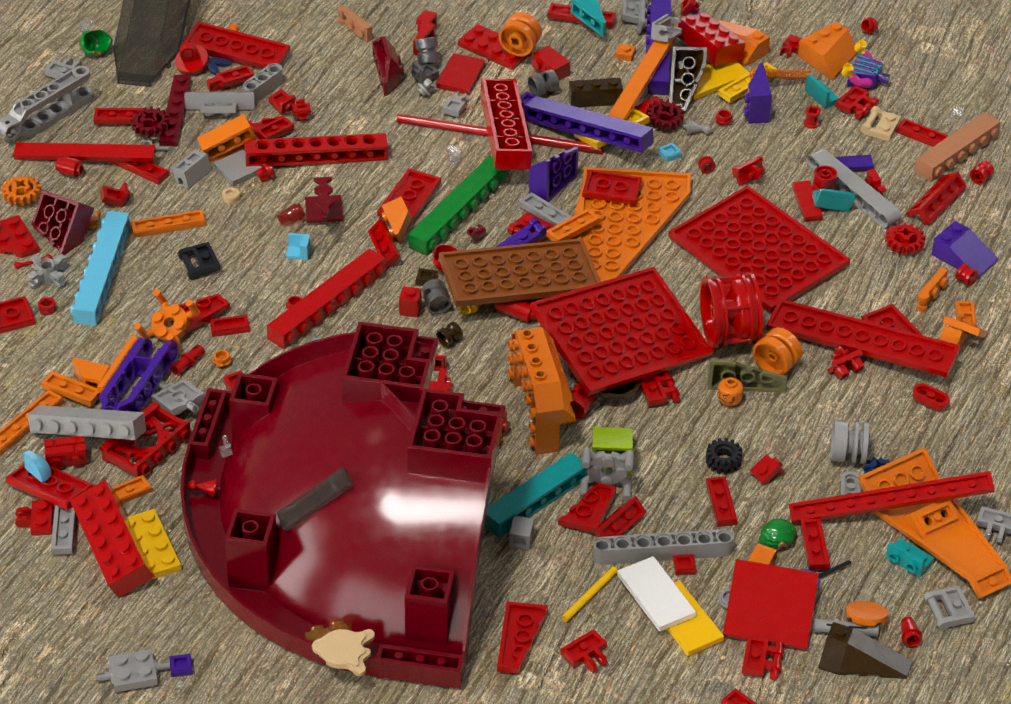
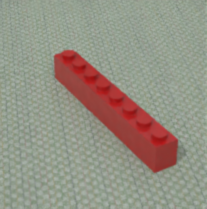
[267,248,386,349]

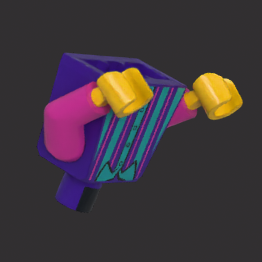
[842,39,890,90]

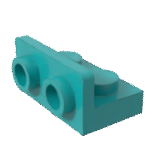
[886,538,935,577]

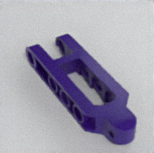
[99,338,178,412]

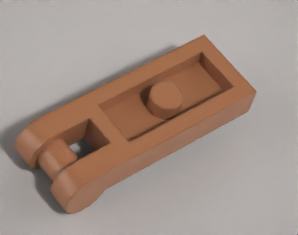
[337,5,373,42]

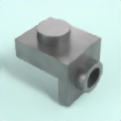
[411,61,439,84]

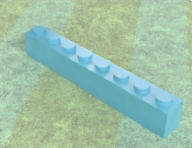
[70,211,131,326]

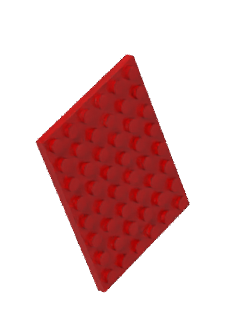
[668,185,851,313]
[529,267,713,396]

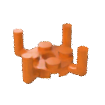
[134,289,200,350]

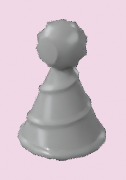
[684,118,712,135]

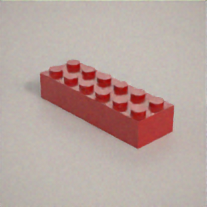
[70,480,155,598]

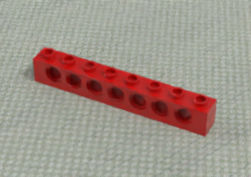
[244,133,388,167]

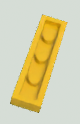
[718,62,777,103]

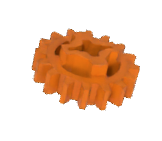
[1,175,42,206]

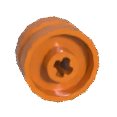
[499,12,542,57]
[752,327,803,375]

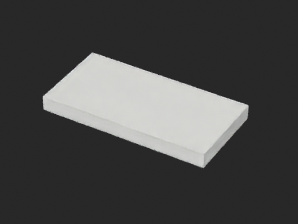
[617,556,696,632]

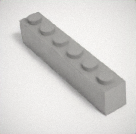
[27,405,146,440]

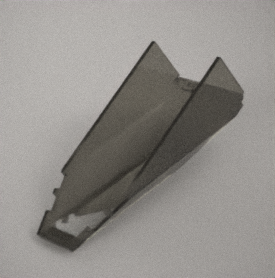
[113,0,201,87]

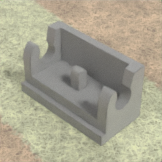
[651,14,682,42]
[171,150,212,189]

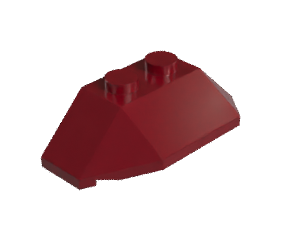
[372,36,404,96]

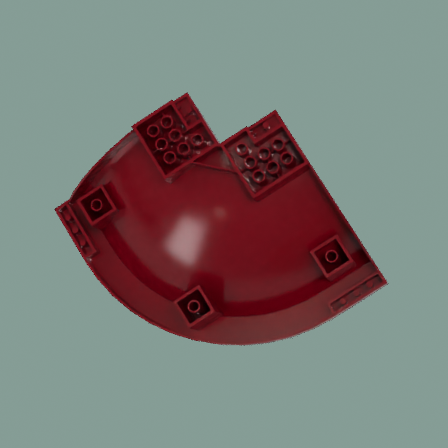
[180,322,506,689]

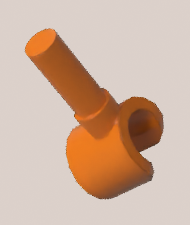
[87,211,100,229]

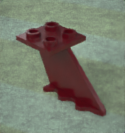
[305,177,343,223]

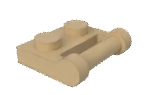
[860,106,901,141]

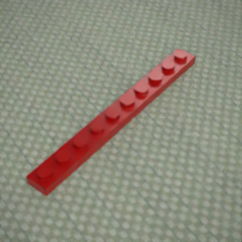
[789,471,995,525]

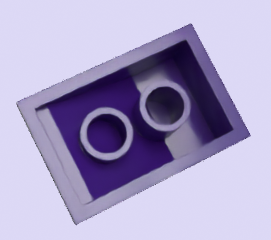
[743,63,772,124]
[931,221,998,280]

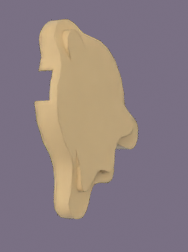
[312,629,375,676]

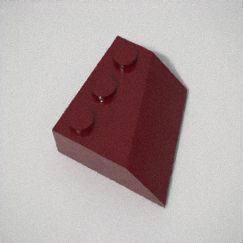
[31,190,94,255]

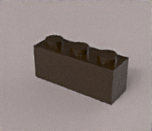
[569,78,623,108]

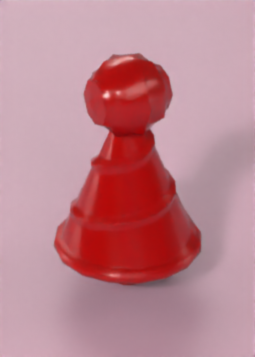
[187,478,221,498]

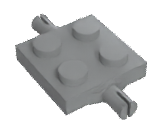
[152,379,205,415]
[96,649,170,692]

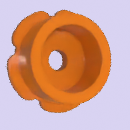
[212,350,231,367]

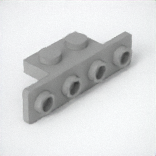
[621,0,648,34]
[184,92,255,116]

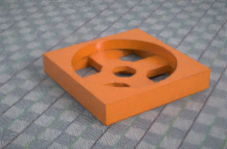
[943,316,987,338]

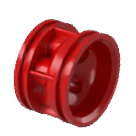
[699,272,763,349]

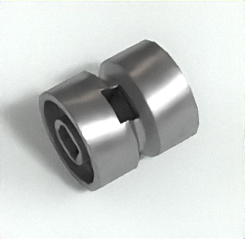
[415,37,440,63]
[528,69,559,96]
[422,279,451,315]

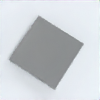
[213,149,262,186]

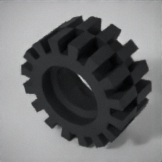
[706,438,742,475]

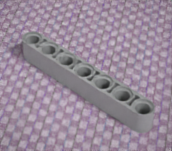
[807,149,901,228]
[592,529,734,564]

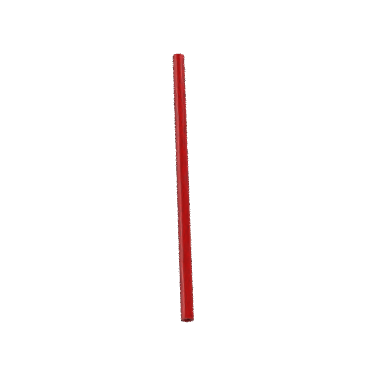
[396,114,603,154]

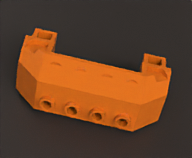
[507,327,576,455]

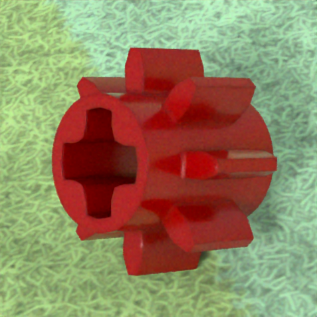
[292,99,311,121]

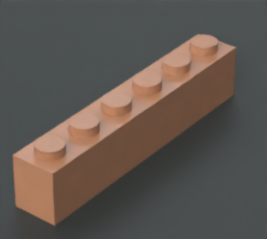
[915,112,1000,182]

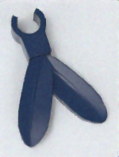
[207,58,232,74]

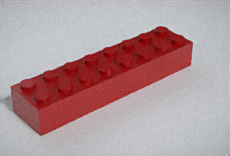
[480,78,532,171]

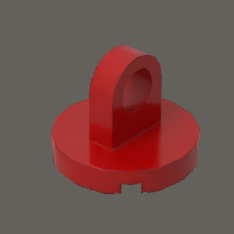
[175,43,209,76]

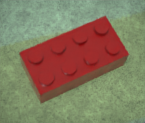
[678,13,745,66]

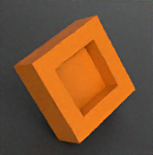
[615,43,636,61]

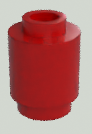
[55,156,84,177]

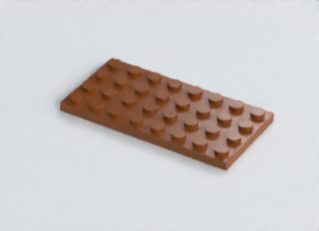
[439,238,601,307]

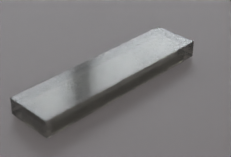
[276,467,353,531]

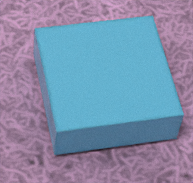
[658,143,682,162]

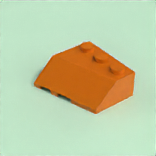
[798,21,858,81]

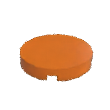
[846,601,888,627]

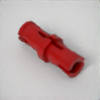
[171,344,205,376]

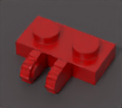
[15,500,53,536]
[560,629,608,673]

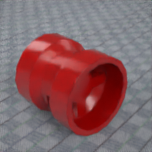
[970,161,995,185]

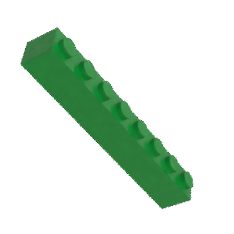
[408,155,508,256]

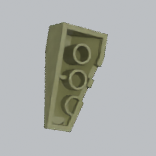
[708,359,787,393]

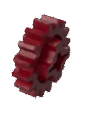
[646,99,684,131]
[131,106,170,138]

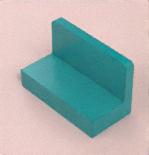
[805,74,839,109]
[812,188,855,212]

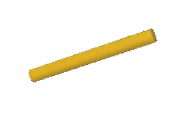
[561,566,617,622]

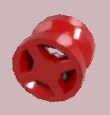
[955,263,979,287]

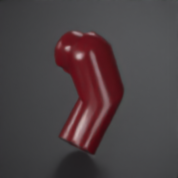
[467,224,486,241]

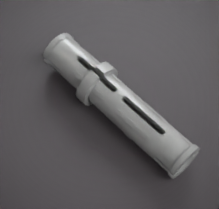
[814,618,879,638]

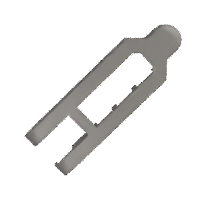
[0,66,93,140]

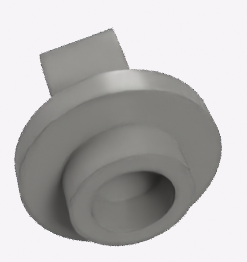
[417,78,436,97]

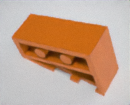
[197,114,258,162]

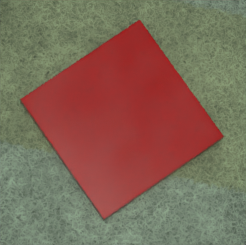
[723,559,819,651]

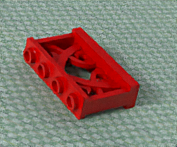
[101,401,191,478]

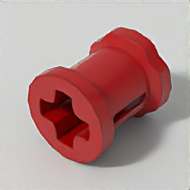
[804,106,821,129]

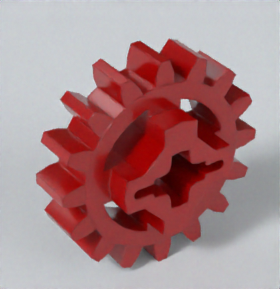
[885,223,926,255]

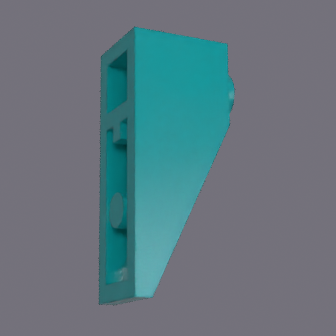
[571,0,606,37]

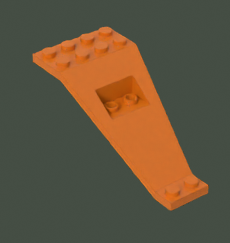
[857,447,1011,599]

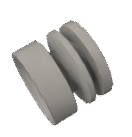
[830,420,871,464]

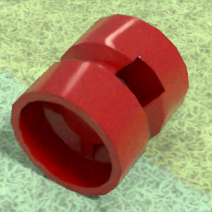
[812,165,837,190]
[571,383,597,419]

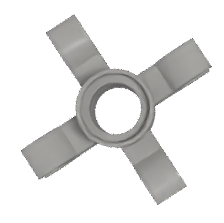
[27,254,68,288]

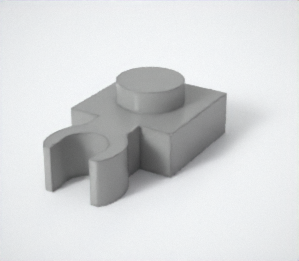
[442,92,466,117]

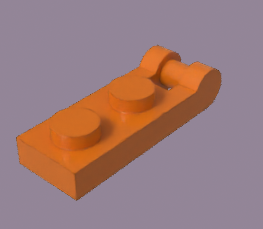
[916,267,948,312]

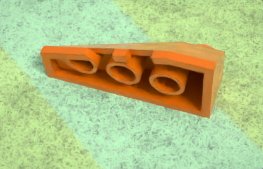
[719,20,770,67]

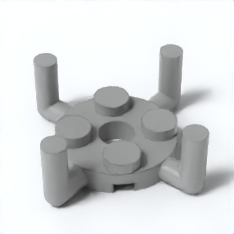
[580,447,634,501]

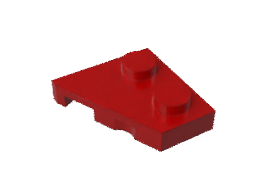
[248,116,294,139]

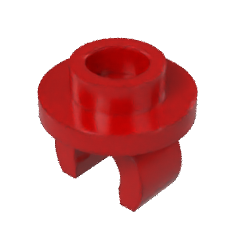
[256,163,275,183]

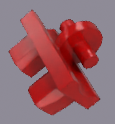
[732,156,765,185]
[827,346,865,380]

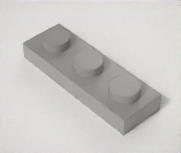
[519,192,572,226]
[51,505,76,555]

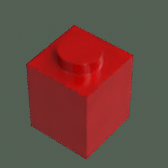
[399,286,422,318]

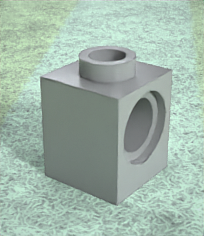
[509,516,534,550]

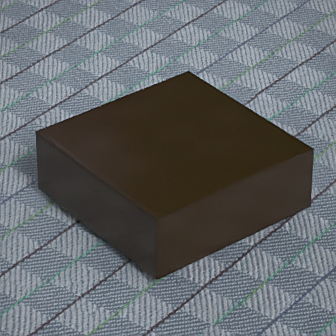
[415,268,437,286]

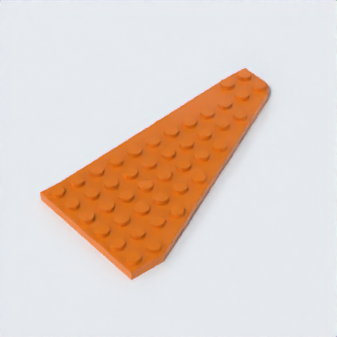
[571,167,691,282]

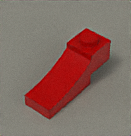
[413,10,437,55]

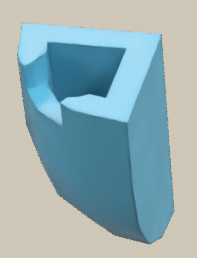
[23,451,51,483]

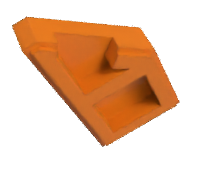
[955,301,977,327]

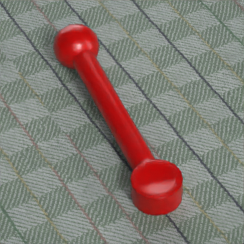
[14,254,52,269]

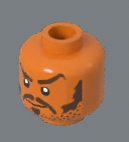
[717,377,743,406]

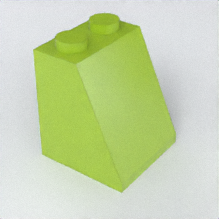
[592,427,633,476]

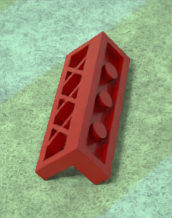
[906,172,967,225]

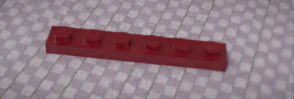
[159,75,192,147]

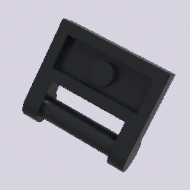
[177,242,221,280]

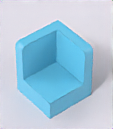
[286,233,311,260]

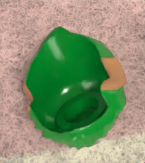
[79,28,113,57]
[758,518,797,551]

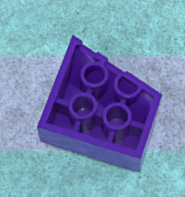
[528,147,579,202]

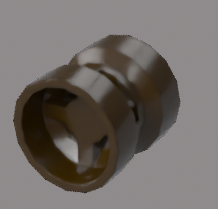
[436,322,463,347]

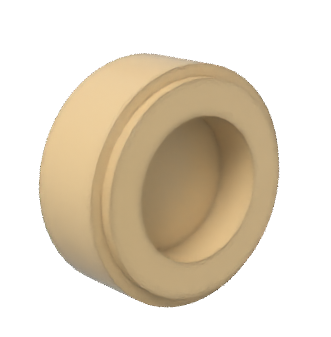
[222,187,240,204]

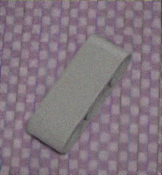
[243,63,283,102]

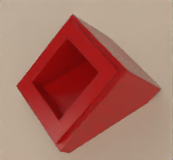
[433,354,448,371]

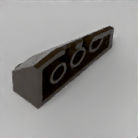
[669,46,707,112]
[818,622,913,679]

